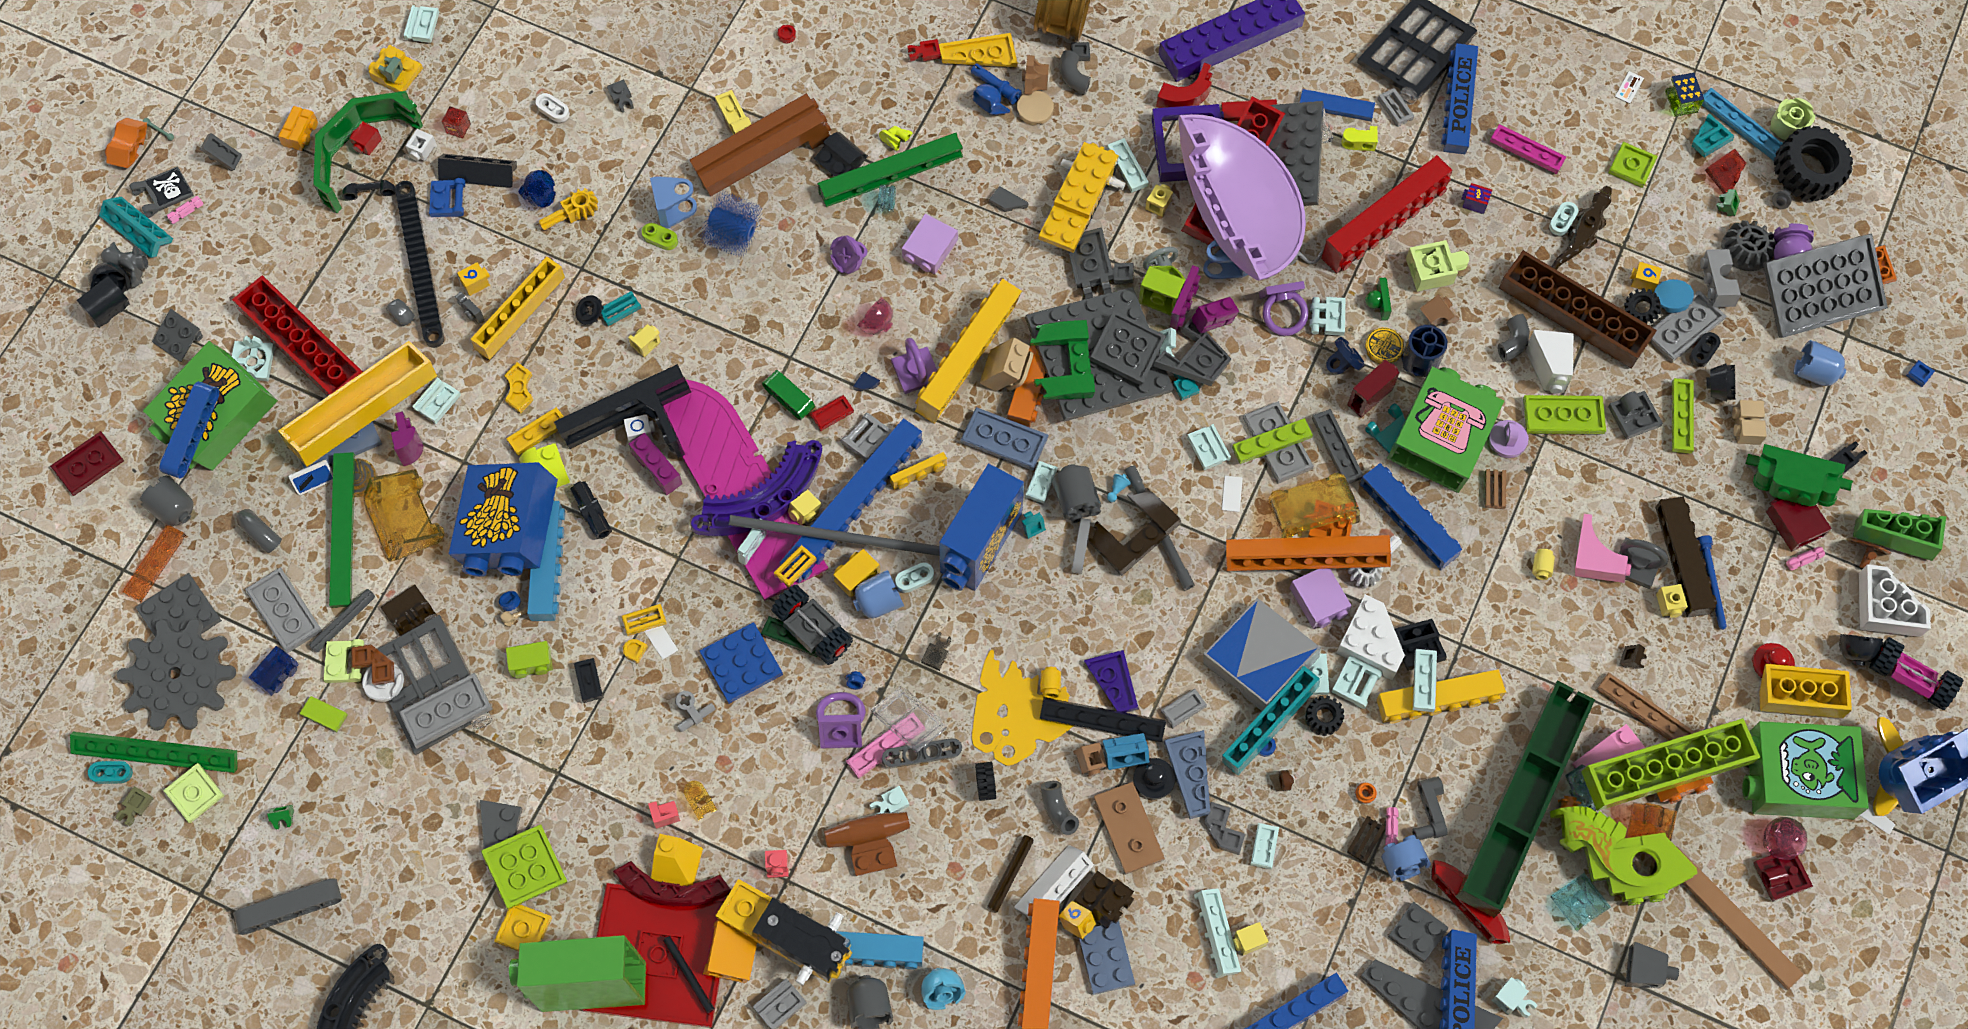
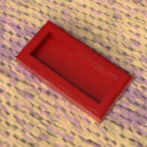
[810,395,854,431]

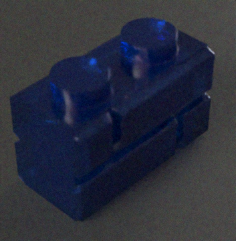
[248,646,299,696]

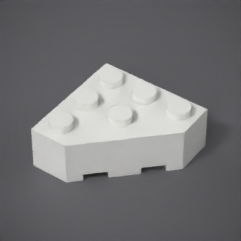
[1859,565,1931,637]
[1337,594,1405,680]

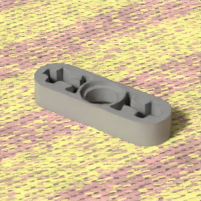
[1072,518,1091,574]

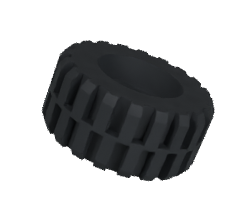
[1774,126,1853,201]

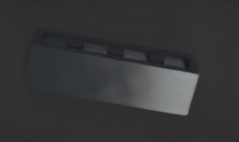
[438,153,517,188]

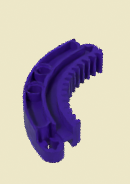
[691,440,822,536]

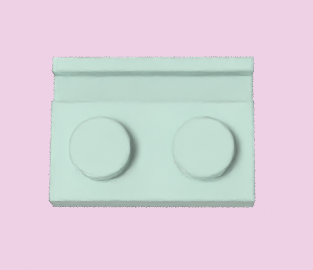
[404,5,439,43]
[412,377,461,424]
[1187,424,1231,470]
[737,519,767,565]

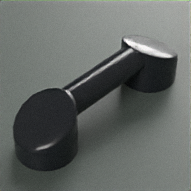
[342,180,396,201]

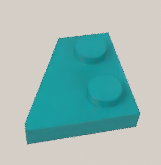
[1692,114,1734,158]

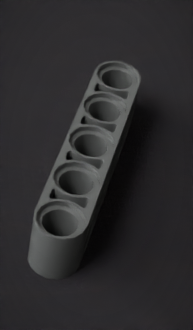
[233,878,342,935]

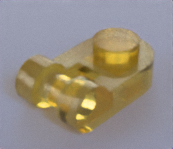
[684,781,717,820]

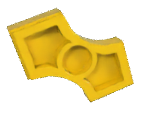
[504,362,534,414]

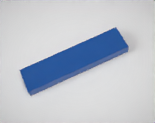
[1300,89,1375,122]

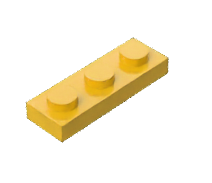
[506,407,564,456]
[890,452,947,490]

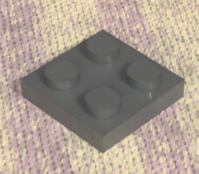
[1388,902,1449,963]

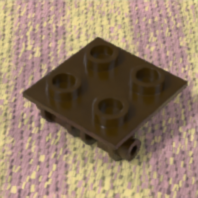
[380,584,437,636]

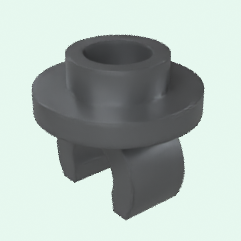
[1772,188,1792,209]

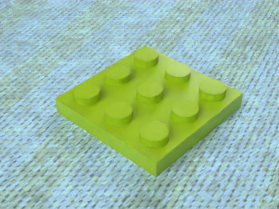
[481,824,567,910]

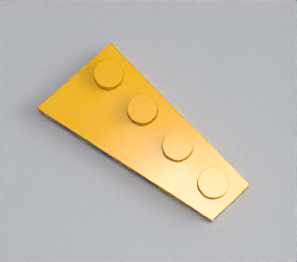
[939,33,1018,67]

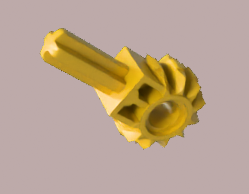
[539,188,598,230]

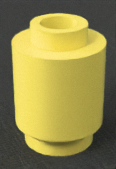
[1532,549,1555,580]

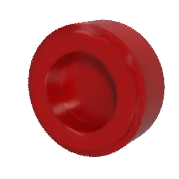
[777,25,796,44]

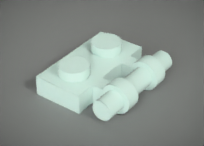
[1309,297,1346,336]

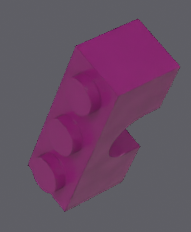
[629,432,682,496]

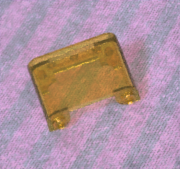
[363,469,445,562]
[1268,473,1360,538]

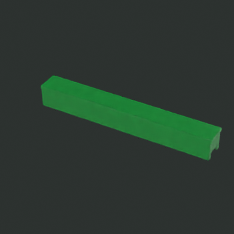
[817,132,963,207]

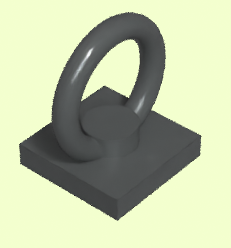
[1619,537,1669,589]

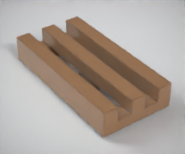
[1485,469,1506,509]

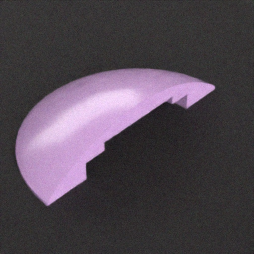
[1179,114,1306,281]

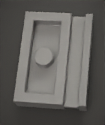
[753,978,807,1029]

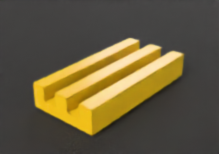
[774,545,817,588]
[622,604,667,636]

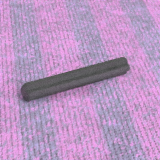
[309,589,375,652]

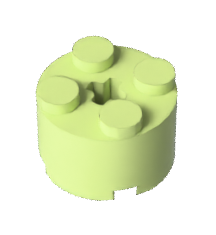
[1770,98,1815,140]

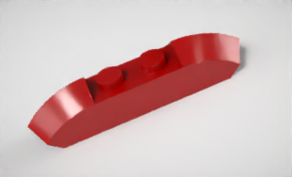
[1431,860,1510,944]

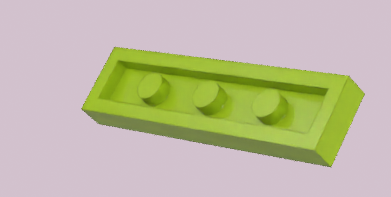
[1672,378,1694,454]
[1232,418,1313,464]

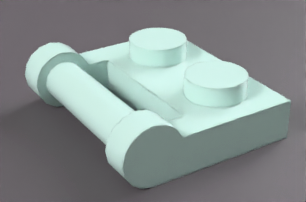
[1332,655,1382,709]

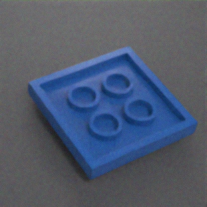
[700,622,783,704]

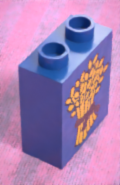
[449,462,558,577]
[939,463,1024,591]

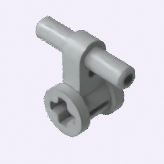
[675,691,716,732]

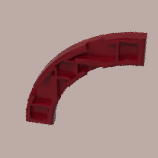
[613,861,731,906]

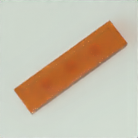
[122,526,186,602]

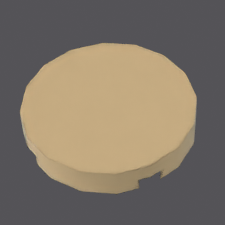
[1017,91,1054,125]

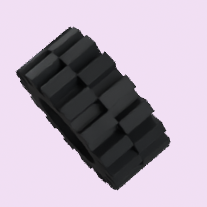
[1624,288,1661,324]
[1305,695,1345,736]
[975,761,996,801]

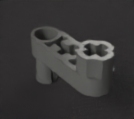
[1412,776,1448,840]

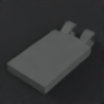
[1068,227,1114,299]

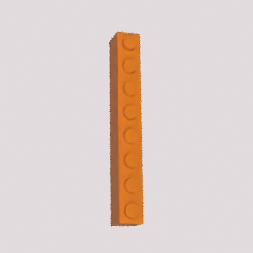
[1226,535,1391,571]

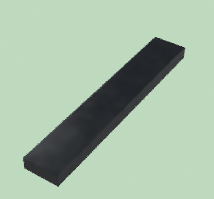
[1040,697,1166,742]

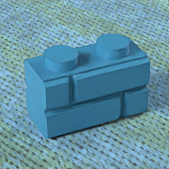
[1103,733,1150,770]

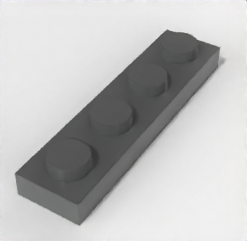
[1312,409,1364,485]

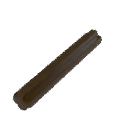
[987,835,1034,913]

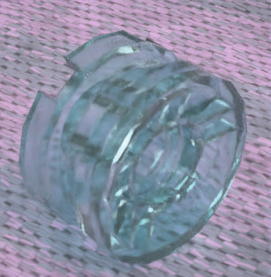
[878,184,896,212]

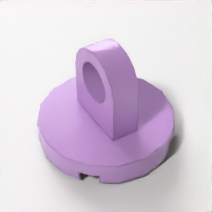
[1488,420,1529,458]

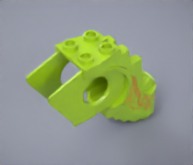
[1549,806,1698,906]

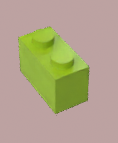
[506,641,553,679]

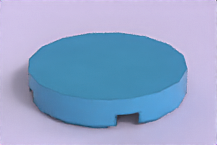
[1654,279,1694,313]

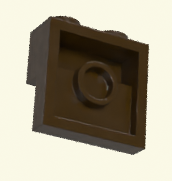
[1074,870,1134,928]

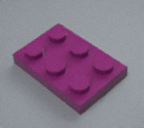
[1169,265,1201,332]

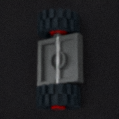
[771,585,853,665]

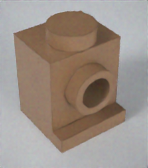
[1073,742,1107,777]

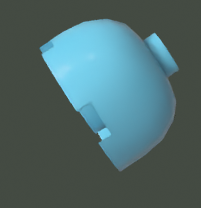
[921,968,966,1010]

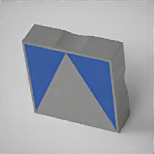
[1203,598,1321,711]

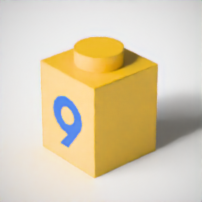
[457,262,490,296]
[1630,262,1662,293]
[1059,901,1096,939]

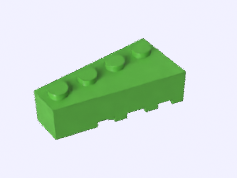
[1853,509,1947,561]

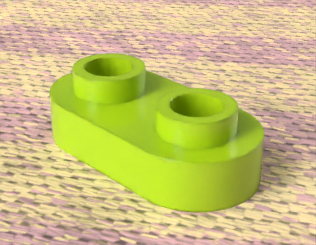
[642,223,678,250]

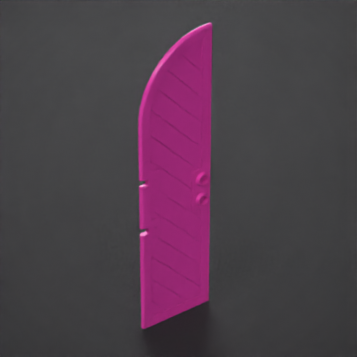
[664,379,829,601]

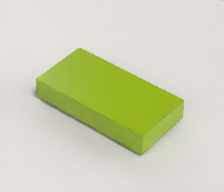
[300,696,348,733]

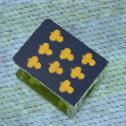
[1665,73,1704,117]

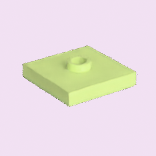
[163,763,225,823]

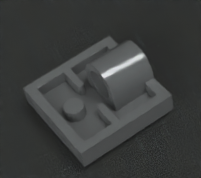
[1608,391,1663,440]

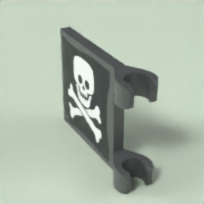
[129,166,194,218]

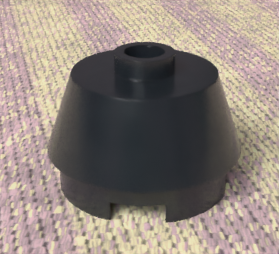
[1706,363,1736,402]

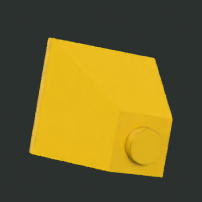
[651,834,703,886]

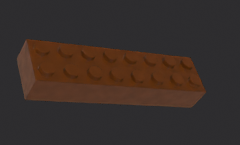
[1499,250,1657,369]

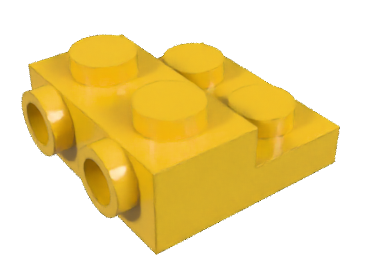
[368,45,423,92]

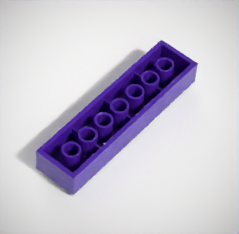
[1158,0,1305,82]

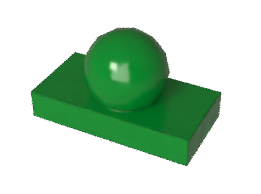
[1365,277,1392,321]

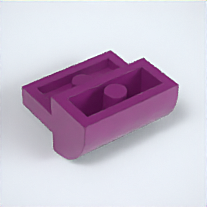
[391,411,423,466]

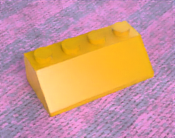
[1759,664,1852,719]

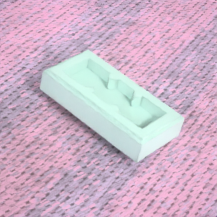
[1025,461,1058,504]
[1309,654,1329,695]
[1250,823,1279,869]

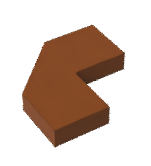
[351,644,395,685]

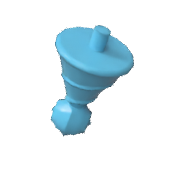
[1107,474,1131,502]

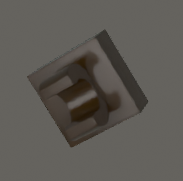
[1620,644,1647,669]

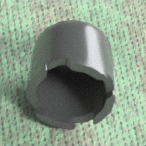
[140,475,194,526]
[847,975,893,1029]

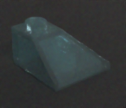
[1550,873,1611,931]

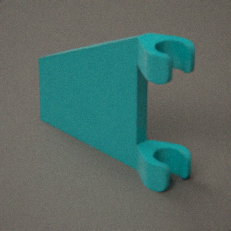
[1365,403,1405,466]

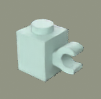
[1491,977,1537,1018]

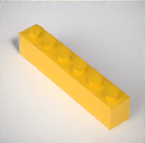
[470,257,565,360]
[1376,669,1506,724]

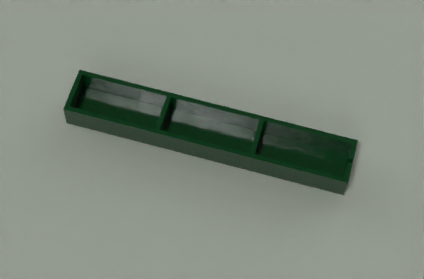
[1455,680,1595,918]

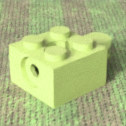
[1406,240,1469,292]

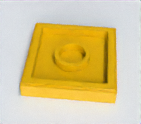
[494,905,552,952]

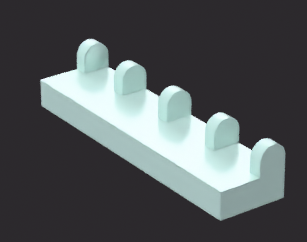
[1194,889,1241,978]

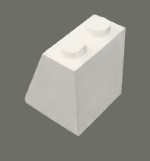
[1526,330,1573,394]

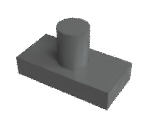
[199,133,242,171]

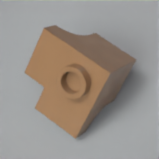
[1022,55,1049,95]
[1420,294,1460,326]

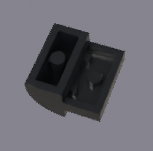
[814,132,868,176]
[76,276,130,328]
[1394,619,1447,671]

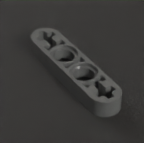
[881,738,962,768]

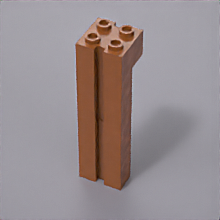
[690,93,831,196]

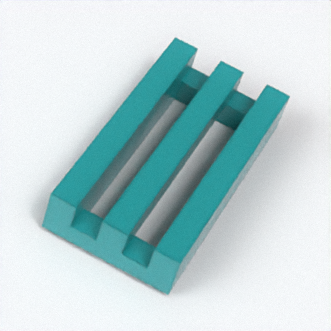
[601,291,642,326]

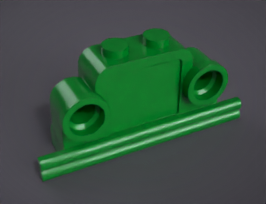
[1745,444,1853,507]

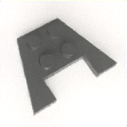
[1153,318,1231,386]

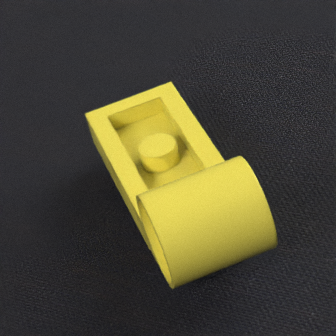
[715,90,751,135]

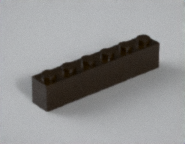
[1655,496,1717,618]

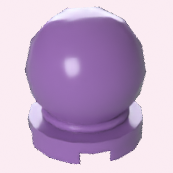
[1774,223,1814,259]

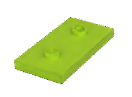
[1523,395,1606,434]

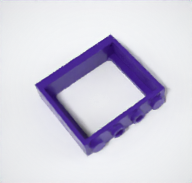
[1151,104,1224,182]

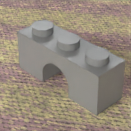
[1700,249,1741,307]

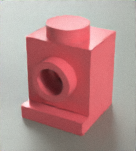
[765,850,789,878]

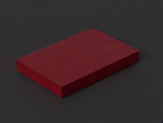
[50,431,124,496]

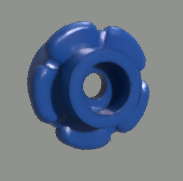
[845,671,866,690]

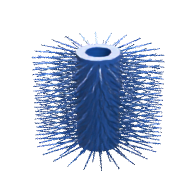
[701,191,762,258]

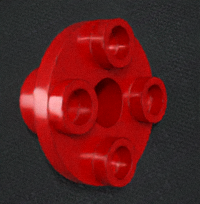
[1752,643,1795,678]

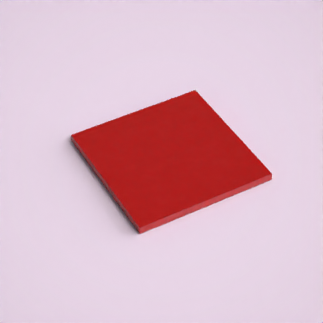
[582,883,726,1028]

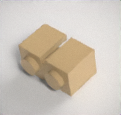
[1732,400,1767,445]

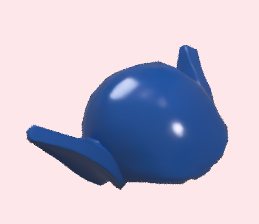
[973,84,1010,115]

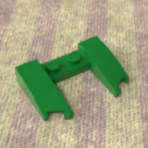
[1030,320,1095,400]

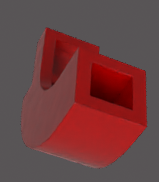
[1156,63,1213,108]

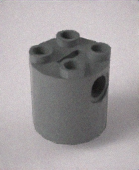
[1052,464,1101,523]

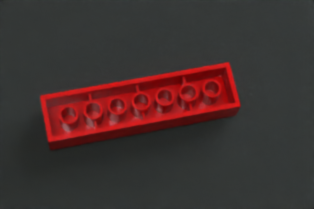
[1181,96,1285,248]
[1321,155,1453,274]
[232,275,363,397]

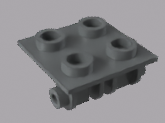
[152,309,203,362]

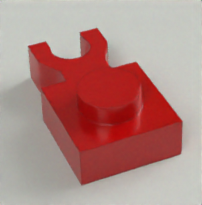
[907,39,941,61]

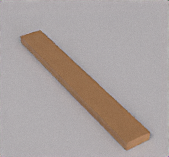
[1676,846,1804,990]

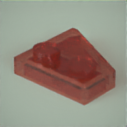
[1705,149,1746,194]

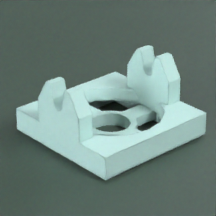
[232,336,275,381]

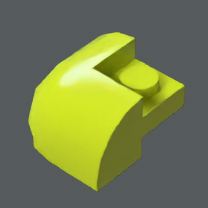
[519,443,570,488]

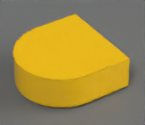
[623,639,648,664]

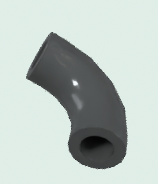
[1059,50,1091,95]
[1497,314,1530,362]
[236,509,282,553]
[1041,781,1079,835]

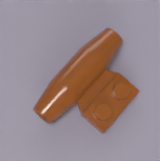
[824,812,910,876]

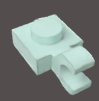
[1159,328,1176,357]

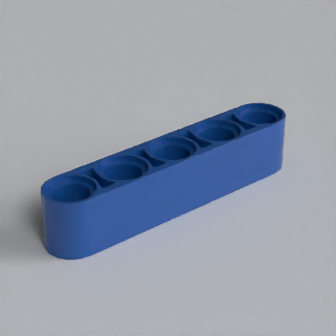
[159,381,219,479]

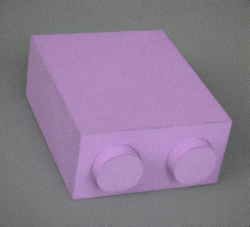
[902,214,958,274]
[1290,568,1352,629]

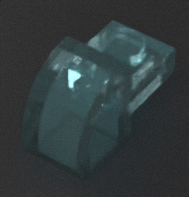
[1565,764,1596,811]

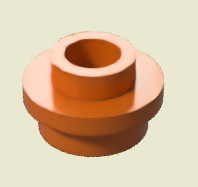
[1355,782,1377,804]

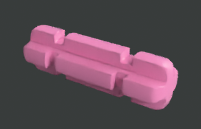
[167,196,203,224]
[1786,546,1825,570]
[1385,807,1398,845]

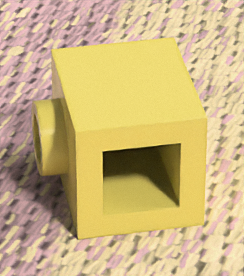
[788,489,821,525]
[1656,584,1688,618]

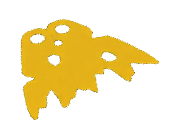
[972,649,1075,766]

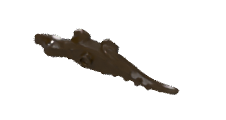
[1551,185,1612,270]

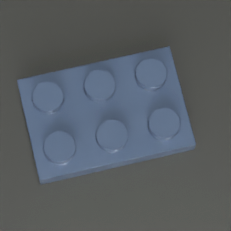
[1078,921,1135,995]

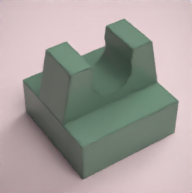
[378,56,403,83]

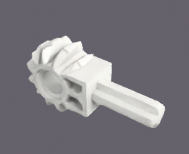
[1348,535,1402,588]

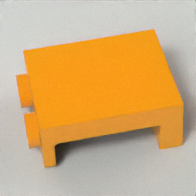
[703,920,757,984]

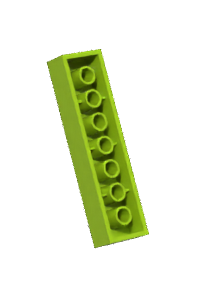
[1581,718,1760,811]

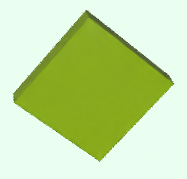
[1608,142,1658,188]

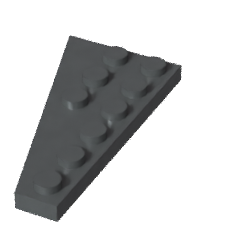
[1360,959,1503,1029]

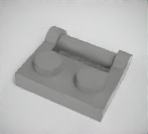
[840,412,892,461]

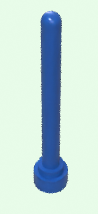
[1696,535,1727,630]

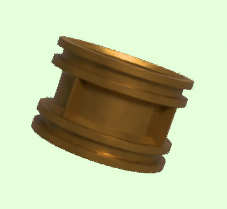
[1034,0,1090,42]

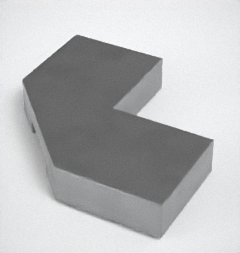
[1204,802,1245,855]

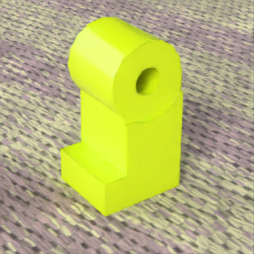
[1341,126,1378,151]

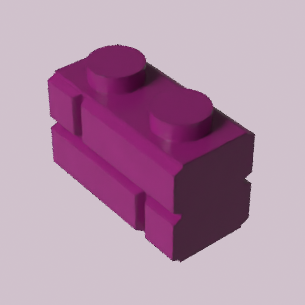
[1192,297,1239,333]

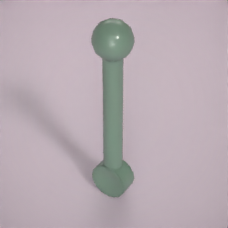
[143,118,174,141]

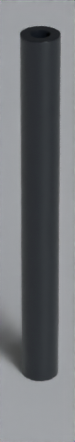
[663,936,715,1014]

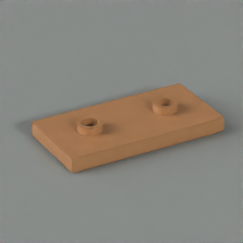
[1094,782,1165,875]

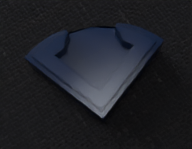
[853,371,880,391]

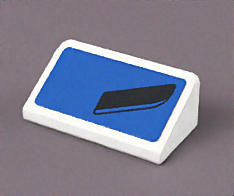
[288,460,333,495]

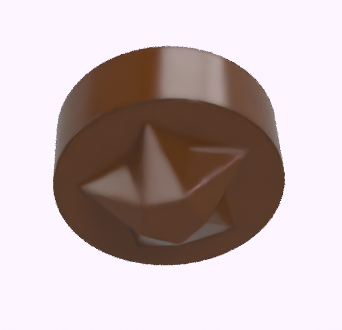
[1279,770,1294,792]

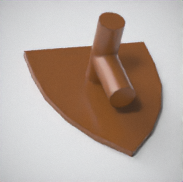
[1849,539,1892,569]

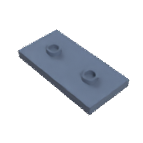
[961,407,1049,471]
[301,421,382,469]

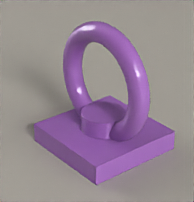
[1259,281,1308,336]
[891,338,937,394]
[816,692,866,748]

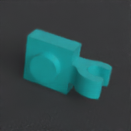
[1173,373,1200,401]

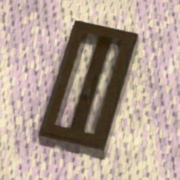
[1347,816,1386,863]

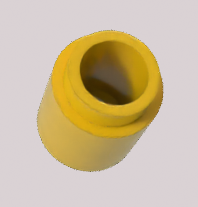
[1040,666,1061,698]

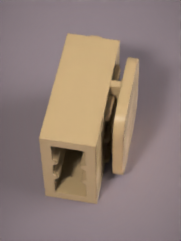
[980,338,1033,392]

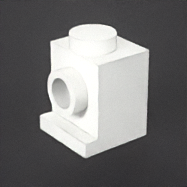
[406,129,437,161]

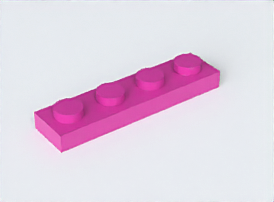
[1490,124,1566,174]

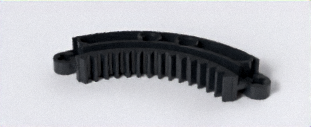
[317,944,395,1029]

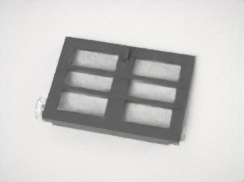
[378,614,493,755]

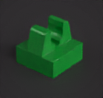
[1716,189,1740,216]
[267,804,294,830]

